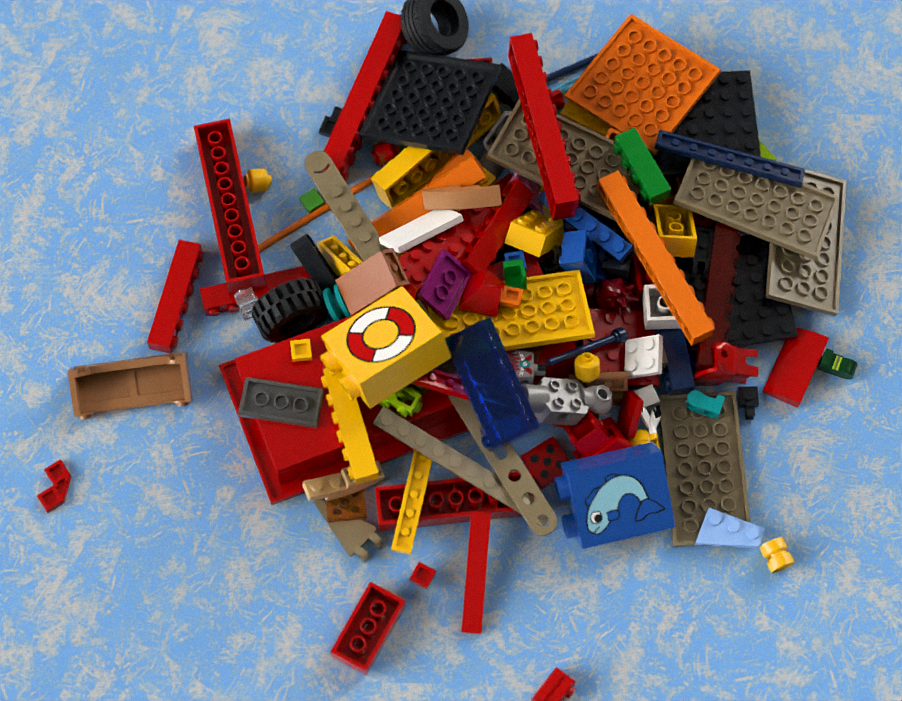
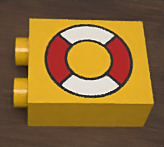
[320,286,451,409]

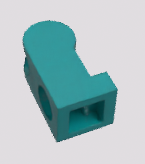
[686,390,725,420]

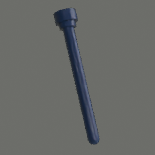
[547,53,598,82]
[546,327,628,366]

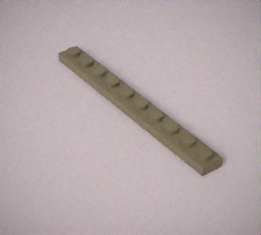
[373,407,554,527]

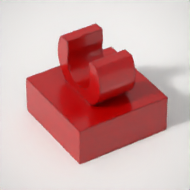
[551,89,565,110]
[409,562,436,590]

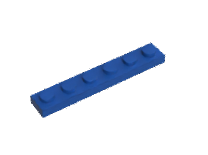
[537,190,634,263]

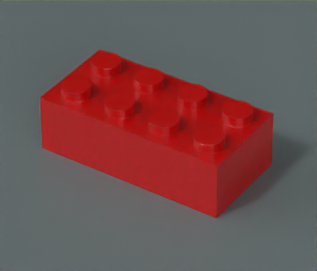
[330,582,406,676]

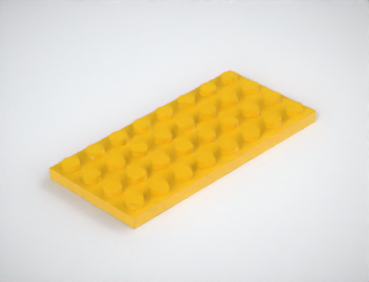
[428,270,595,359]

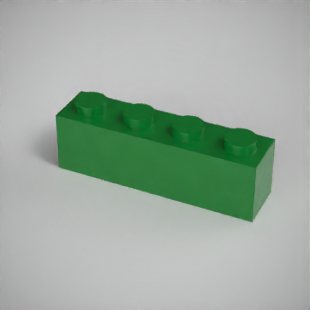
[612,128,671,206]

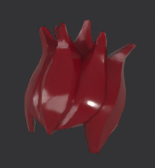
[595,278,639,316]

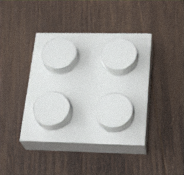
[624,334,663,379]

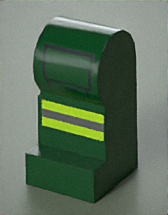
[817,348,858,380]

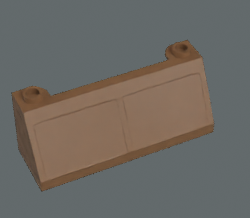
[68,352,192,419]

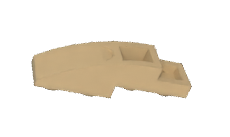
[303,461,385,501]

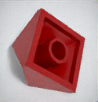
[458,269,506,318]

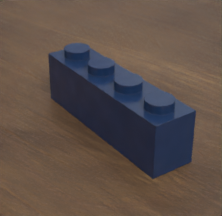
[654,329,695,396]

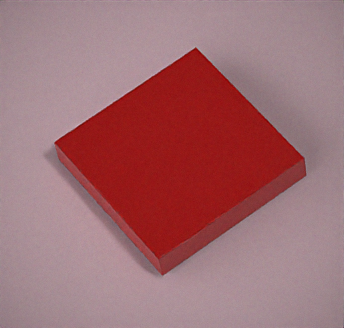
[616,389,644,438]

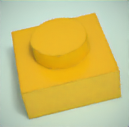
[290,339,312,362]

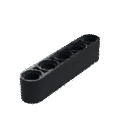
[290,234,347,318]

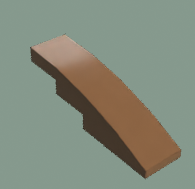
[422,185,502,210]

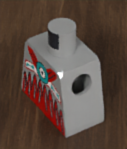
[501,350,545,390]

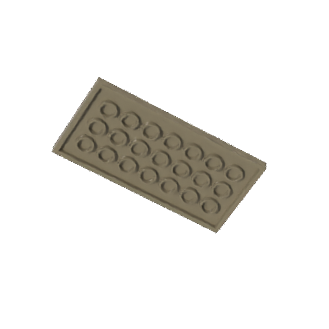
[486,99,639,221]
[673,159,840,260]
[766,161,847,316]
[658,391,751,547]

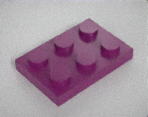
[417,249,472,321]

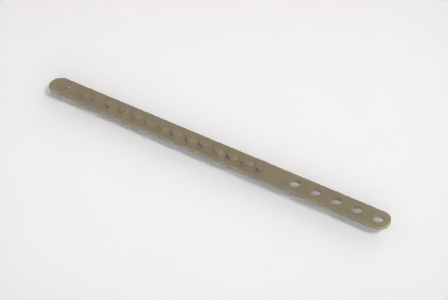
[305,151,558,536]

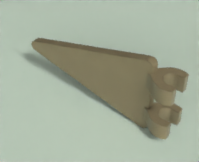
[313,499,383,563]

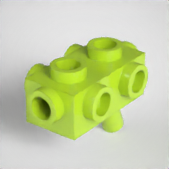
[379,387,423,417]

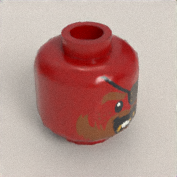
[371,142,399,167]

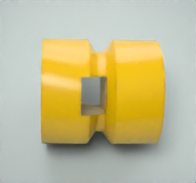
[760,537,795,573]

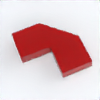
[37,459,72,513]

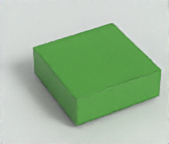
[299,188,325,213]

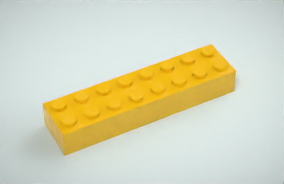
[371,93,502,209]

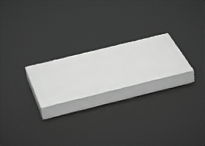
[379,209,464,253]

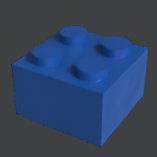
[559,229,599,284]

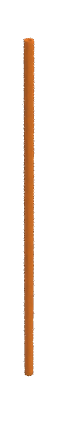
[258,100,501,253]

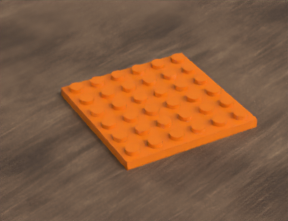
[565,14,721,156]

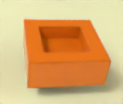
[500,286,524,310]

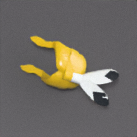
[628,406,661,449]

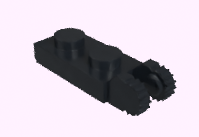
[691,226,714,279]

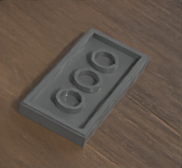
[238,377,324,428]

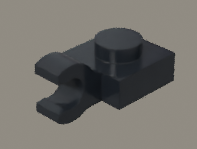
[319,106,342,138]
[737,386,759,420]

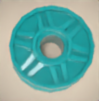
[322,284,352,322]

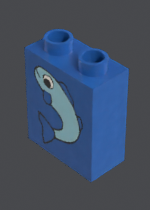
[554,442,675,549]

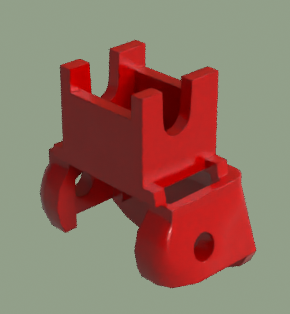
[693,341,758,386]
[564,410,632,459]

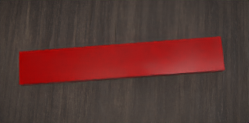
[461,511,491,634]

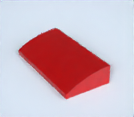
[762,327,829,408]

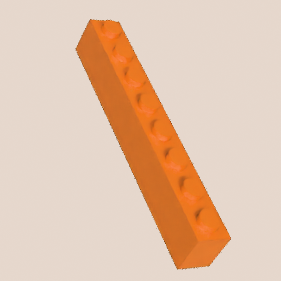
[347,155,486,251]

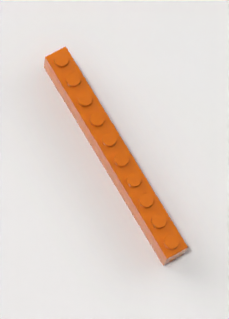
[596,170,715,346]

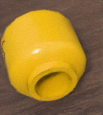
[244,168,272,193]
[574,352,600,383]

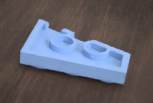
[695,507,765,548]

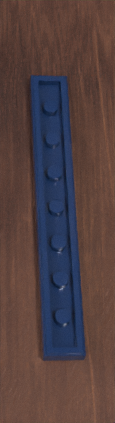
[655,130,805,188]

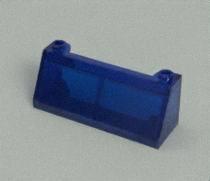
[445,317,540,453]

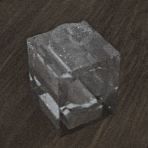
[234,287,257,321]

